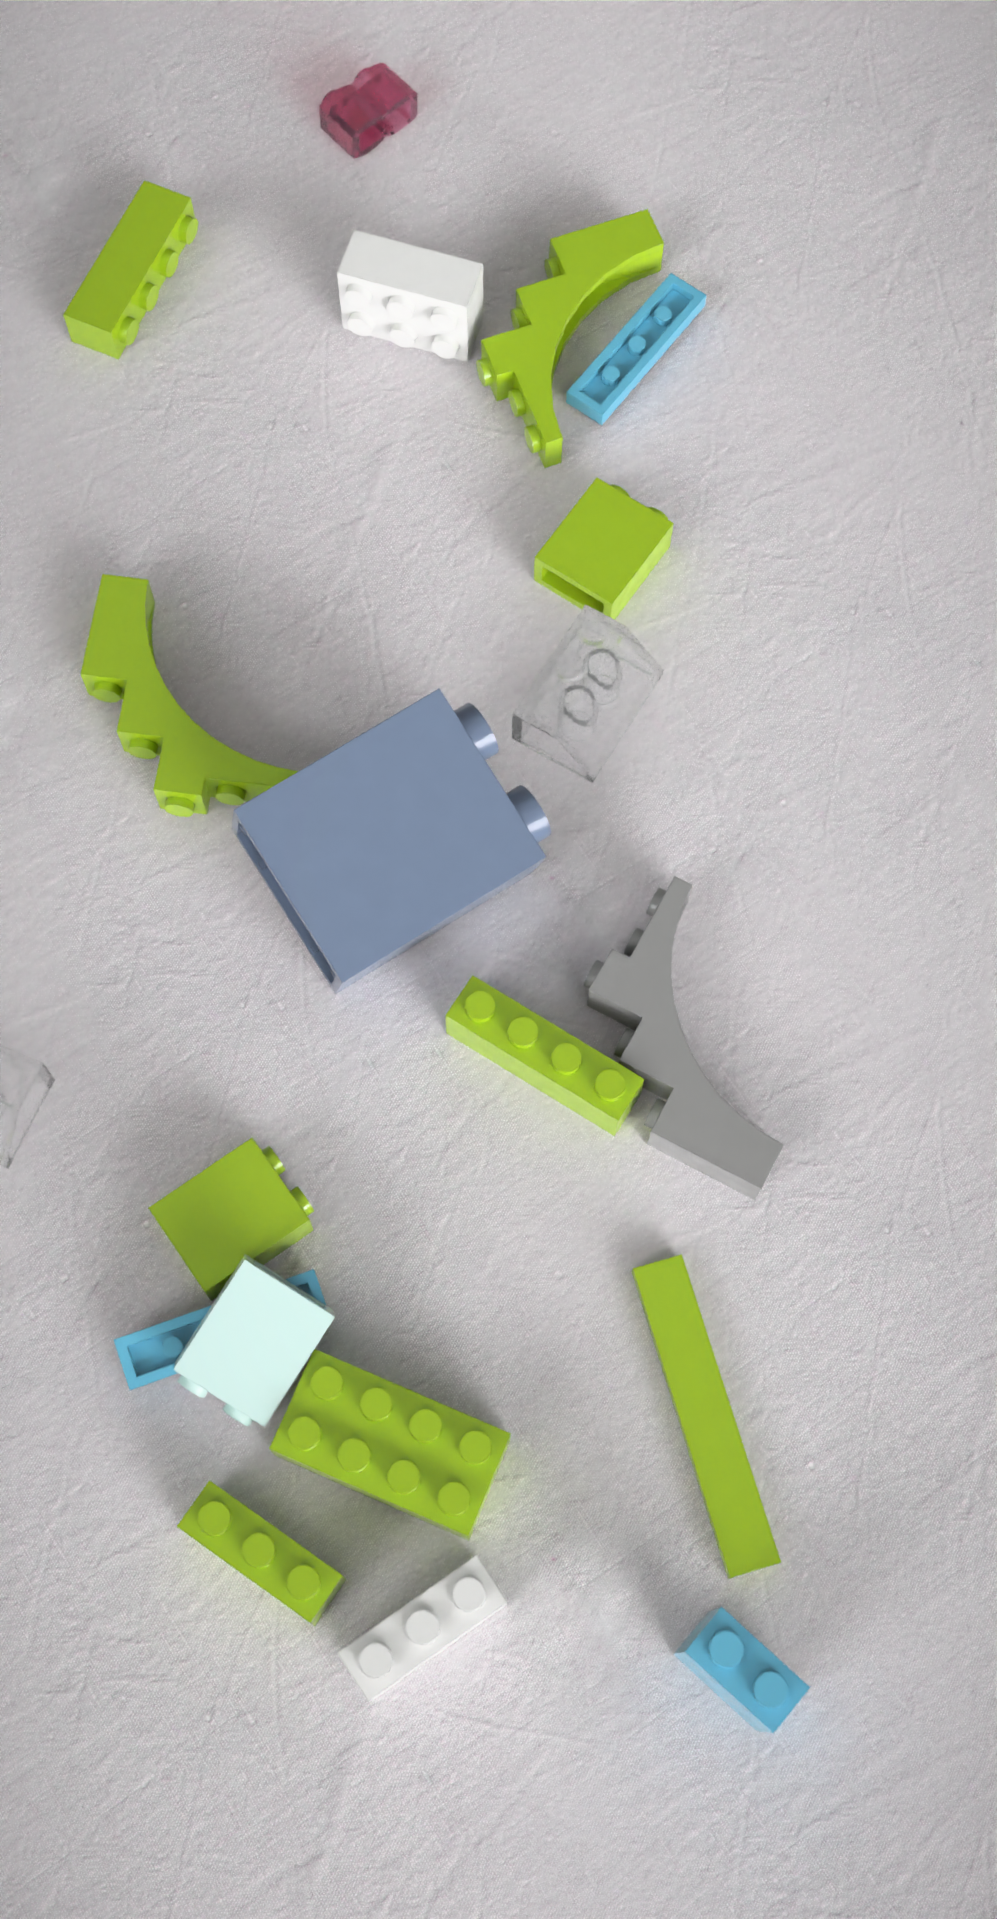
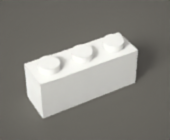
[338,1555,507,1702]

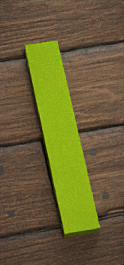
[632,1254,781,1579]

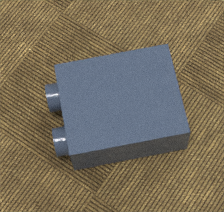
[232,688,551,994]

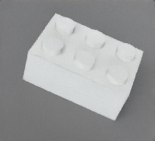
[337,230,483,362]

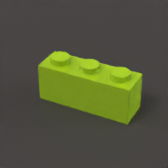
[177,1480,346,1626]

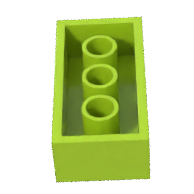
[269,1349,511,1541]

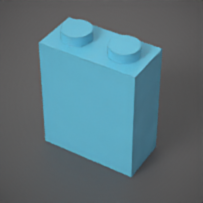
[673,1607,810,1733]

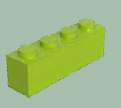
[63,180,198,359]
[445,975,645,1136]

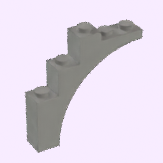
[584,876,784,1200]

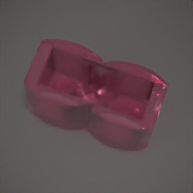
[319,62,417,159]

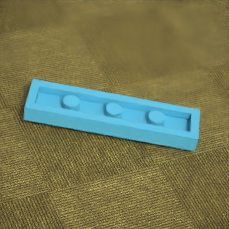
[566,273,707,425]
[114,1269,327,1390]

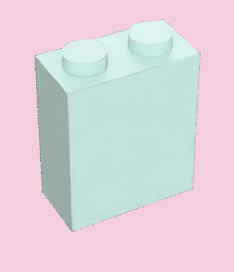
[173,1254,335,1427]

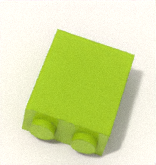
[534,477,674,626]
[148,1138,314,1301]

